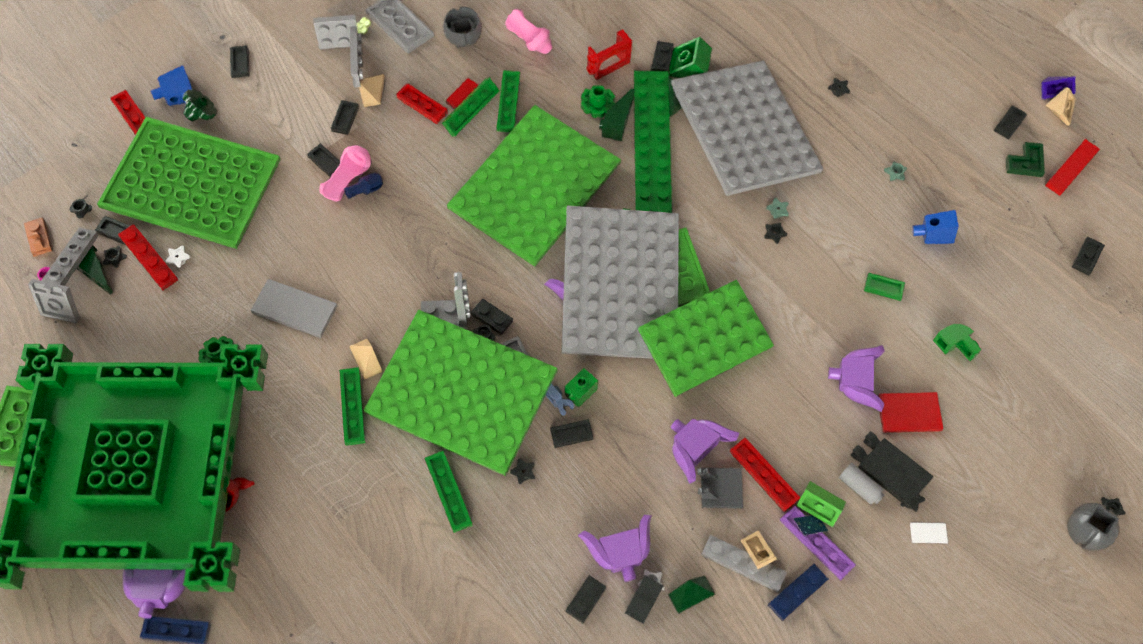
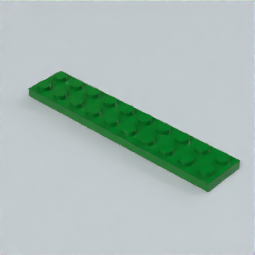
[634,71,672,213]

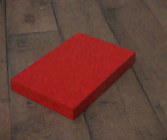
[878,392,944,433]

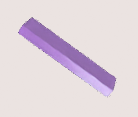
[779,505,856,581]

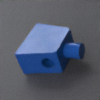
[150,65,192,106]
[912,210,959,244]

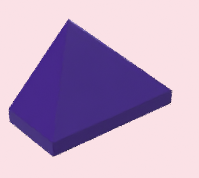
[1042,76,1076,99]

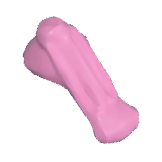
[505,9,552,54]
[319,145,371,202]

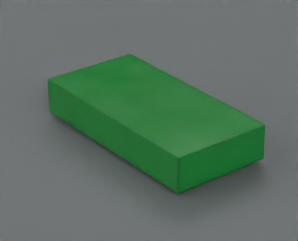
[864,273,905,301]

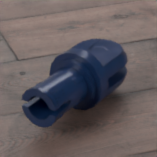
[344,173,383,199]

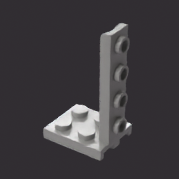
[313,15,363,87]
[28,228,98,323]
[421,272,471,330]

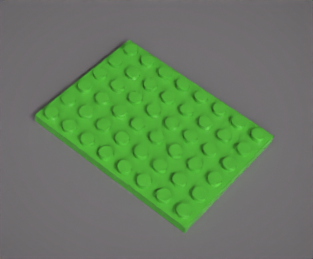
[447,105,621,267]
[97,117,281,249]
[363,309,558,476]

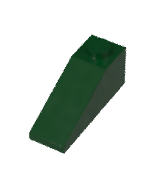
[599,88,635,141]
[77,245,113,295]

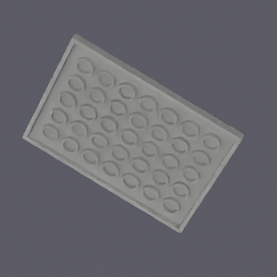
[671,61,823,196]
[561,206,679,359]

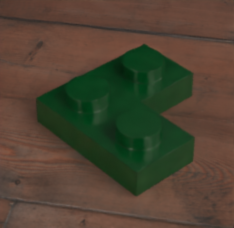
[1006,142,1045,177]

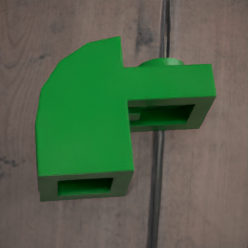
[933,324,982,361]

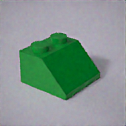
[668,36,712,78]

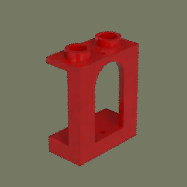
[586,29,632,80]

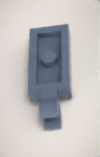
[545,383,574,416]

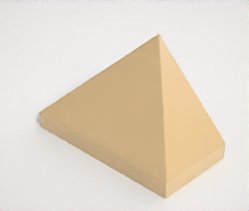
[359,74,385,107]
[1046,87,1076,126]
[350,339,382,380]
[740,530,776,569]

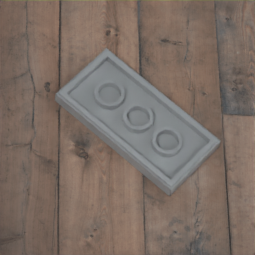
[366,0,434,54]
[251,279,338,338]

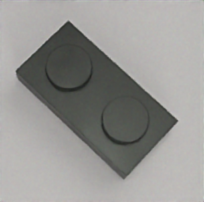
[651,41,674,71]
[1072,237,1105,276]
[471,298,513,335]
[566,575,607,623]

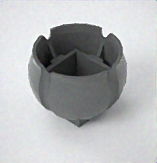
[443,7,482,48]
[1067,503,1120,550]

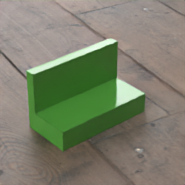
[796,481,846,527]

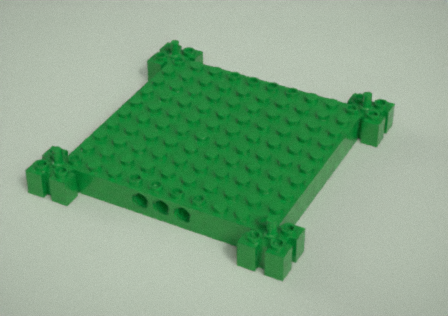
[0,344,268,592]

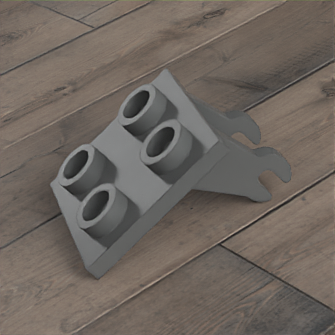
[697,467,743,509]

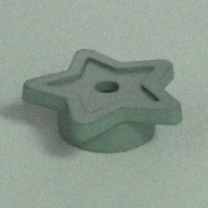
[884,161,907,181]
[766,198,789,219]

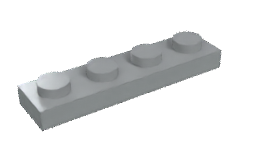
[701,535,787,592]

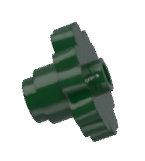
[182,88,217,122]

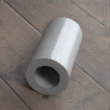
[839,463,885,504]

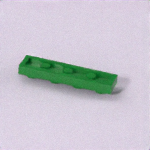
[496,70,520,132]
[442,77,500,137]
[339,367,366,446]
[425,451,473,533]

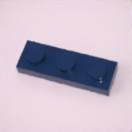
[768,563,829,621]
[140,616,211,644]

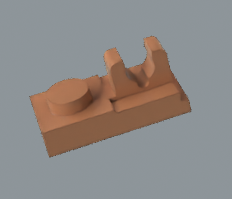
[24,217,53,257]

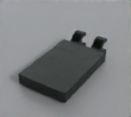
[851,431,934,507]

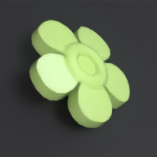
[357,17,371,34]

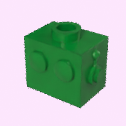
[565,368,598,408]

